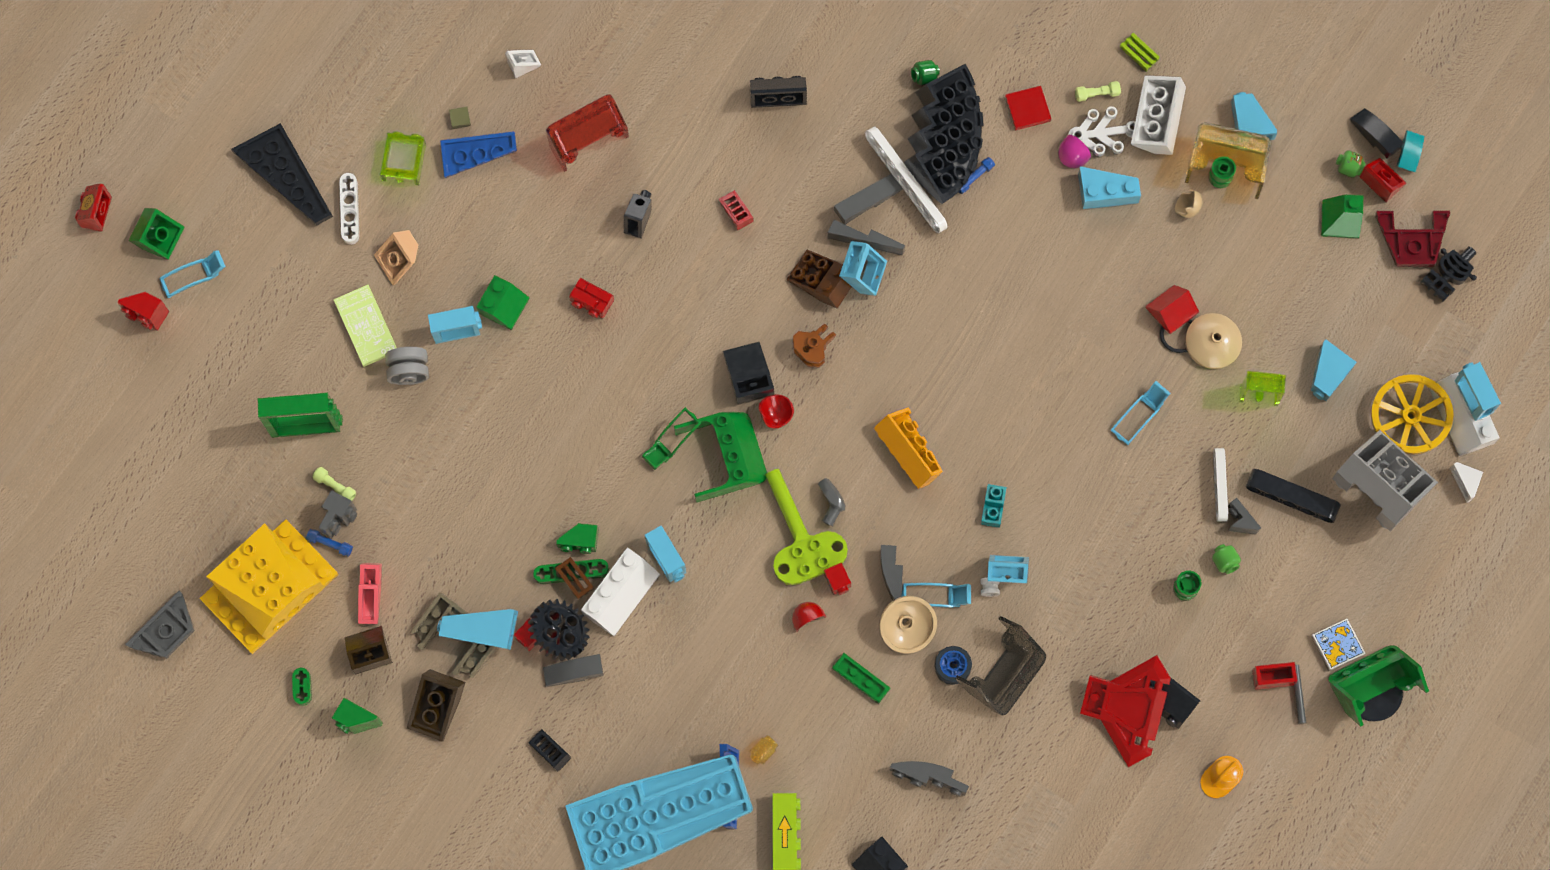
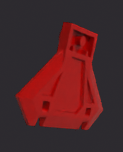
[1080,655,1171,767]

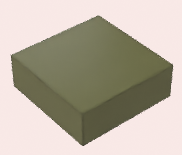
[449,107,471,129]

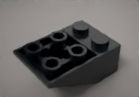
[723,341,774,404]

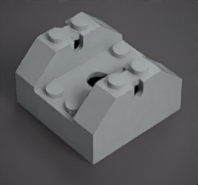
[1332,430,1438,531]

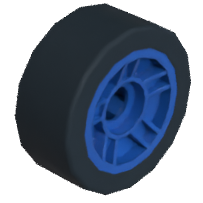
[934,646,972,685]

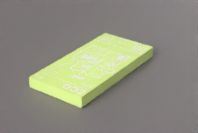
[334,285,397,367]

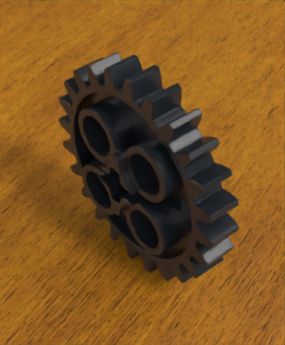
[528,599,590,661]

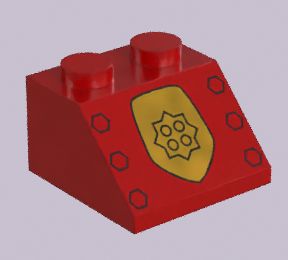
[75,184,112,231]

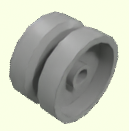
[385,347,429,385]

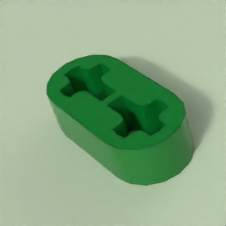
[292,667,312,706]

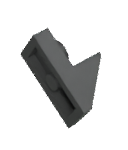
[1228,498,1261,534]

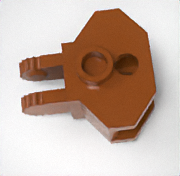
[793,324,836,368]

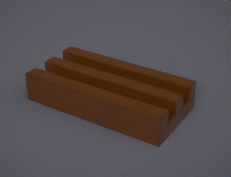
[555,557,594,600]

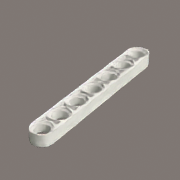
[865,127,947,233]

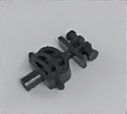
[1420,246,1477,302]

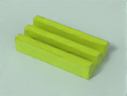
[1120,33,1160,72]

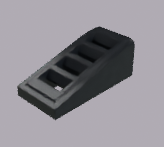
[528,729,571,772]

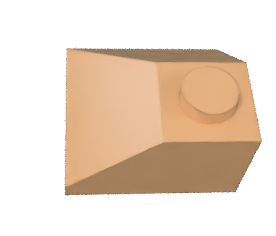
[374,230,418,285]

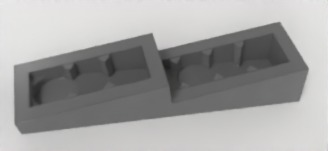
[834,174,903,225]
[827,220,905,255]

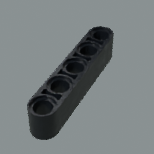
[1245,469,1341,523]

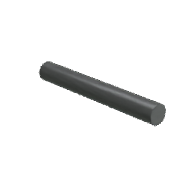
[1294,665,1306,724]

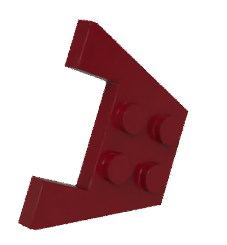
[1375,211,1450,267]

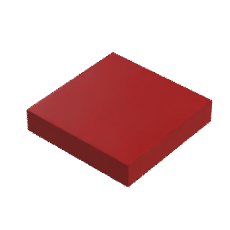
[1005,85,1052,131]

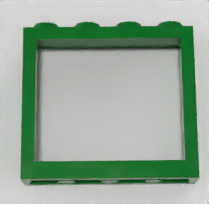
[257,392,343,438]

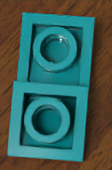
[1396,130,1425,172]
[981,484,1007,528]

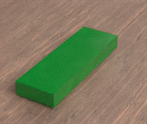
[832,653,891,704]

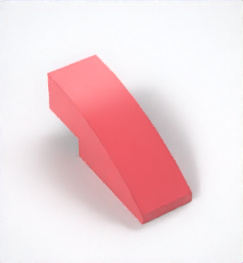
[358,563,382,624]

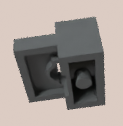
[319,490,357,539]

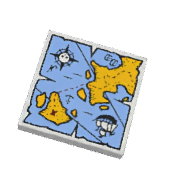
[1312,619,1365,671]

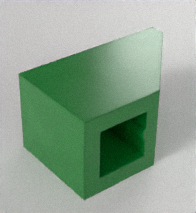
[556,523,599,554]

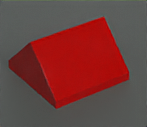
[1359,158,1407,202]
[1145,285,1199,334]

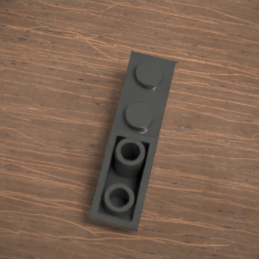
[890,761,969,797]

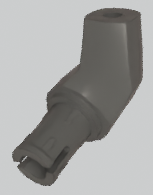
[818,478,846,527]

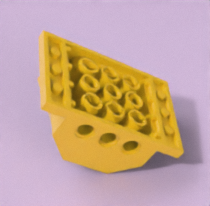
[199,519,339,654]

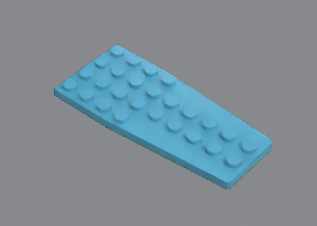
[565,755,753,870]

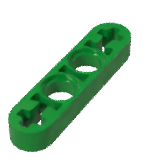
[533,559,609,584]

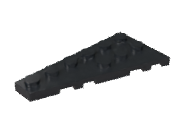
[231,123,333,226]

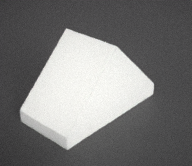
[505,50,541,78]
[1450,462,1483,503]

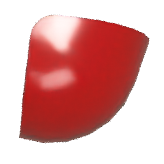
[759,394,794,429]
[792,602,827,632]

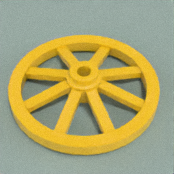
[1371,374,1454,454]

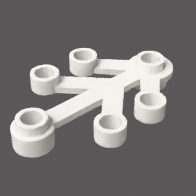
[1068,107,1135,157]

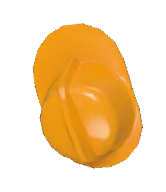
[1200,756,1243,798]

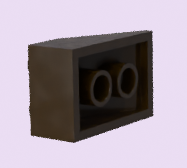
[407,669,466,742]

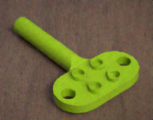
[766,469,848,586]

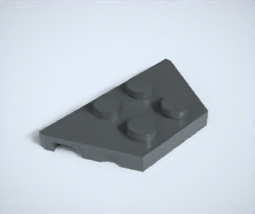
[125,591,195,659]

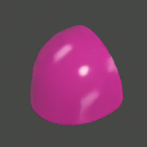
[1058,134,1091,168]

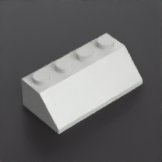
[1131,76,1186,155]
[1429,372,1500,457]
[581,548,660,636]

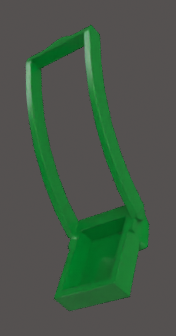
[642,407,701,470]

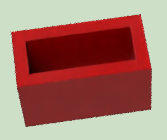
[1252,662,1297,690]

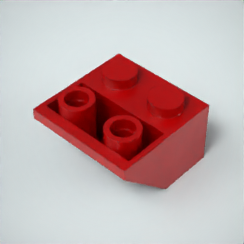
[117,292,169,331]

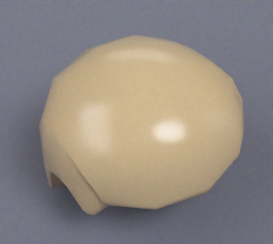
[1175,189,1203,218]

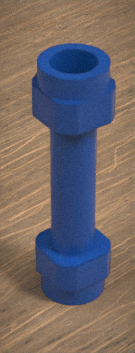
[959,157,995,194]
[306,529,353,557]

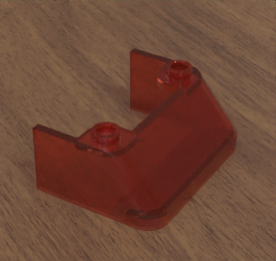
[546,94,629,172]

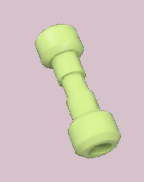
[1075,81,1121,102]
[312,467,356,501]

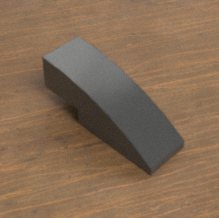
[881,545,903,601]
[543,654,604,687]

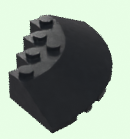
[904,63,984,204]

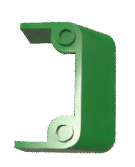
[1328,645,1429,727]

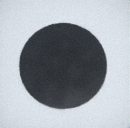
[1361,686,1403,722]

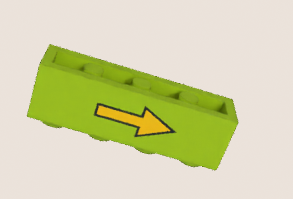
[773,793,801,870]

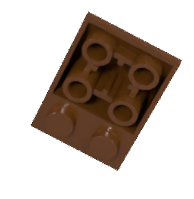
[787,250,852,309]

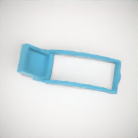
[159,250,226,298]
[1111,381,1171,445]
[901,583,971,608]

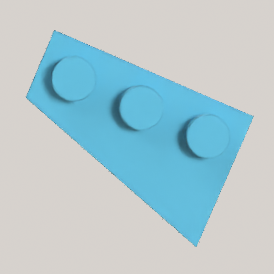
[1078,166,1141,209]

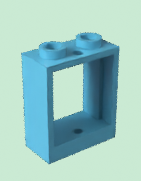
[839,241,887,296]
[428,306,483,344]
[1454,362,1501,421]
[645,525,686,582]
[988,555,1029,583]

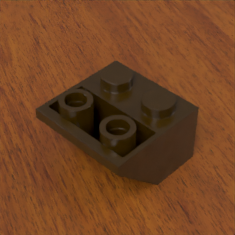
[344,626,393,675]

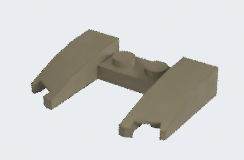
[411,593,498,678]

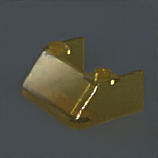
[1185,122,1272,199]

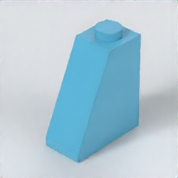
[1231,92,1277,144]
[1311,340,1357,401]

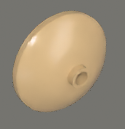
[1185,313,1242,369]
[879,596,937,653]

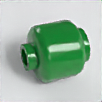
[911,60,940,86]

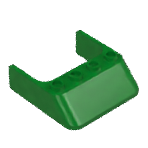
[674,412,767,503]

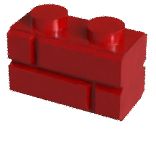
[569,278,614,318]

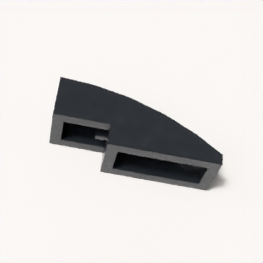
[1350,108,1404,159]

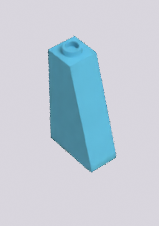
[437,609,518,650]

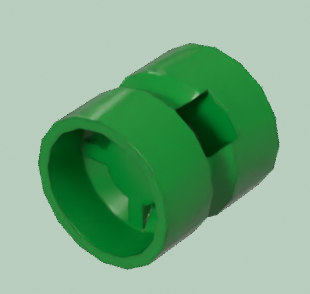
[1208,156,1236,189]
[1173,570,1202,601]

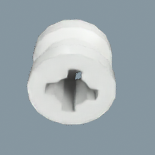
[980,577,1000,597]

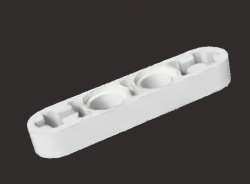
[340,173,359,245]
[1213,448,1228,522]

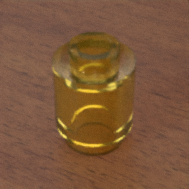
[749,735,778,765]

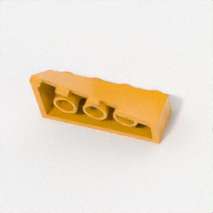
[874,407,943,489]

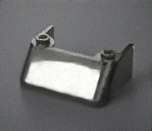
[955,616,1046,715]

